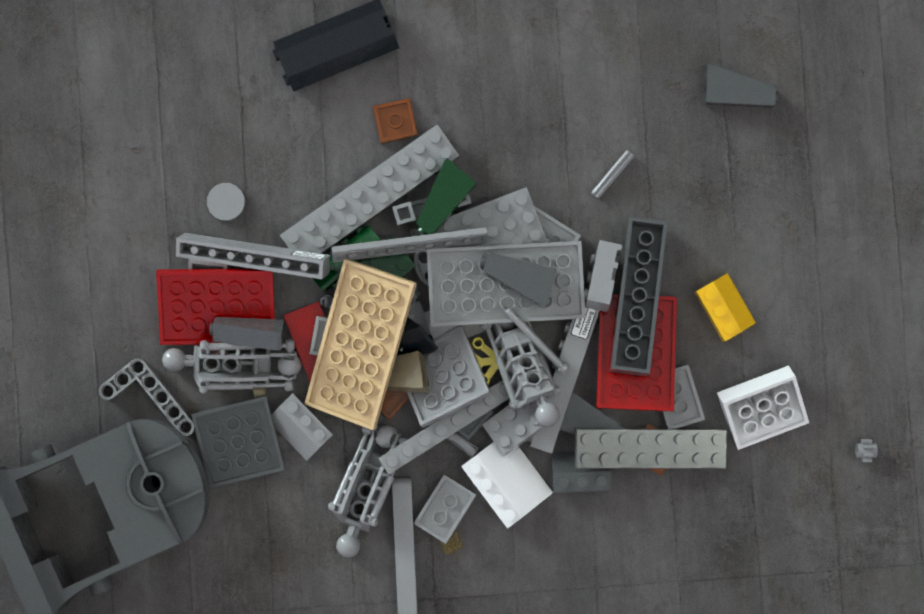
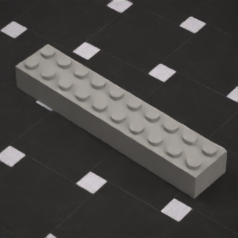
[280,125,459,254]

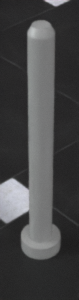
[505,307,569,374]

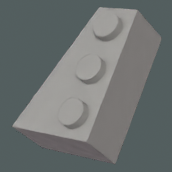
[584,240,622,312]

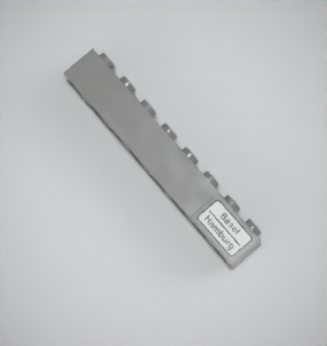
[176,233,331,279]
[527,302,600,454]

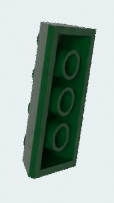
[313,225,381,292]

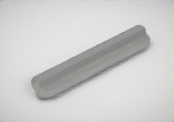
[591,150,634,198]

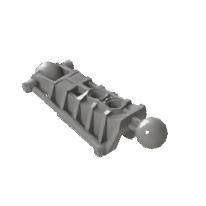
[480,321,560,427]
[162,339,302,393]
[328,424,408,558]

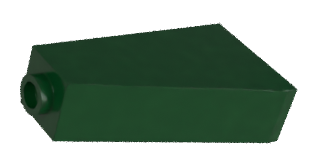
[416,158,477,235]

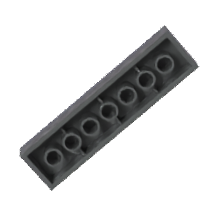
[609,217,668,377]

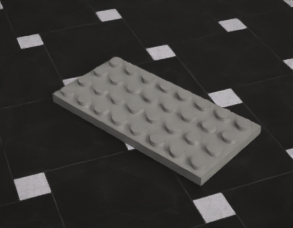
[427,241,586,327]

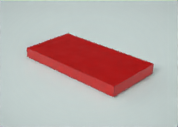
[283,301,325,382]

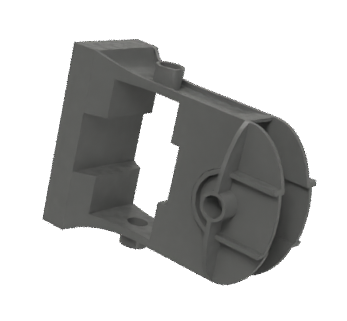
[0,418,210,614]

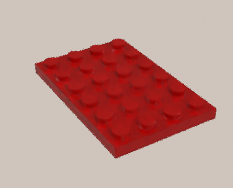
[156,269,275,345]
[596,294,677,412]

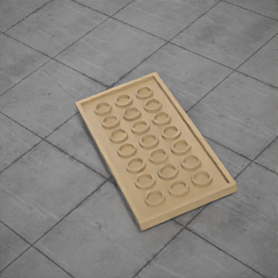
[304,259,417,430]

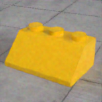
[694,273,756,342]

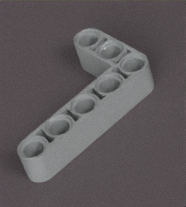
[99,359,195,436]

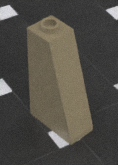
[387,351,429,393]

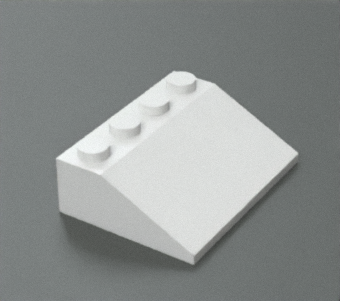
[717,365,809,450]
[461,441,553,529]

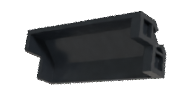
[272,0,400,92]

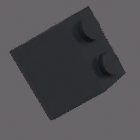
[398,317,438,354]

